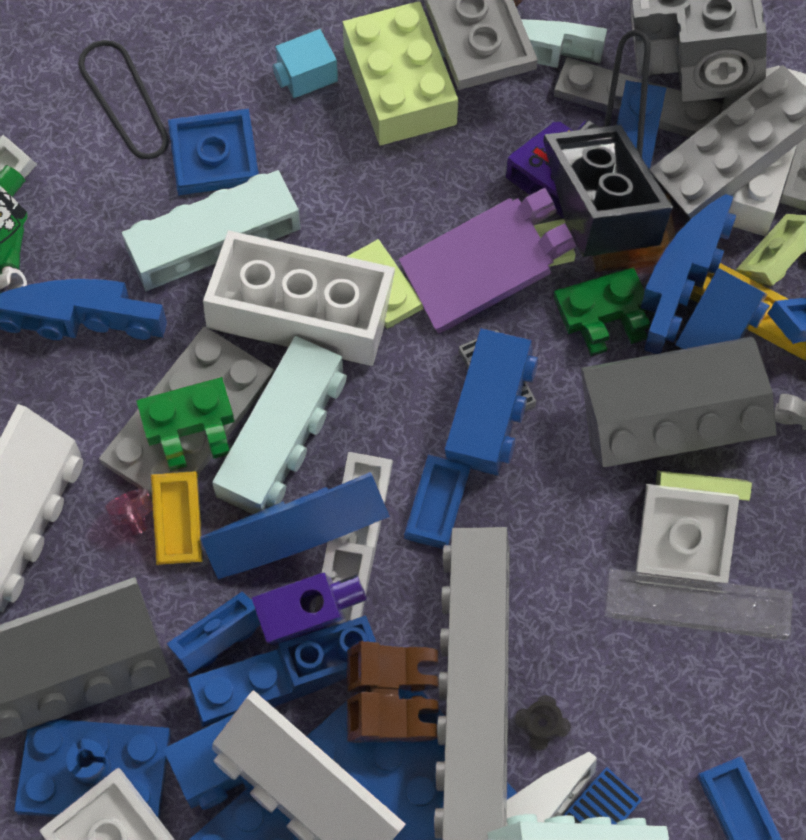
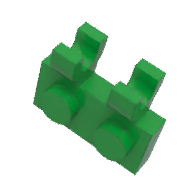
[554,267,650,356]
[136,377,235,471]

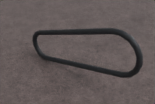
[604,29,651,158]
[78,40,169,159]

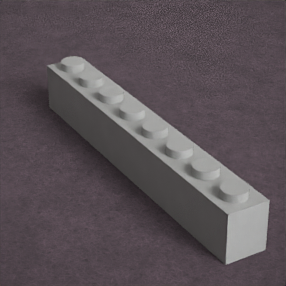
[434,527,510,840]

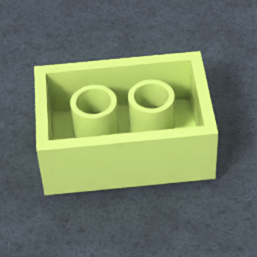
[343,1,458,146]

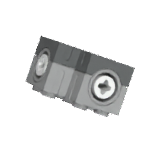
[630,0,767,102]

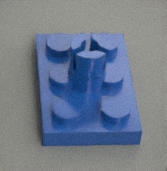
[14,719,171,820]

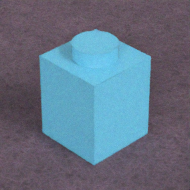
[272,29,338,98]

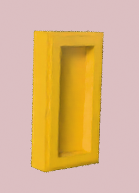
[151,471,203,565]

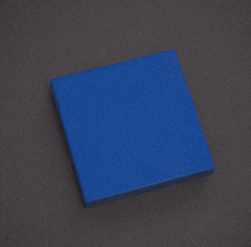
[168,108,259,195]

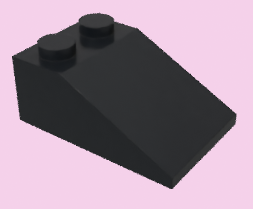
[543,125,672,257]

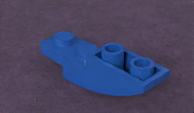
[641,194,737,354]
[0,279,167,340]
[187,615,376,727]

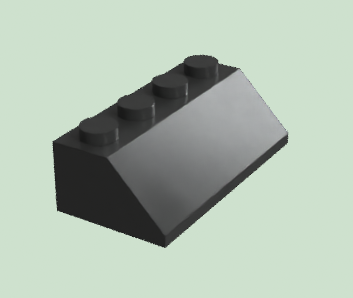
[581,337,777,468]
[0,577,171,739]

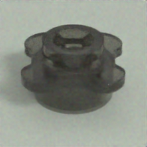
[515,695,571,751]

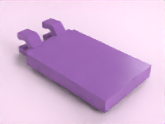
[399,188,576,334]

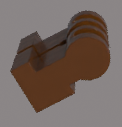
[347,641,439,742]

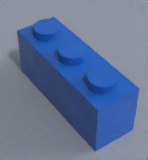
[445,328,538,476]

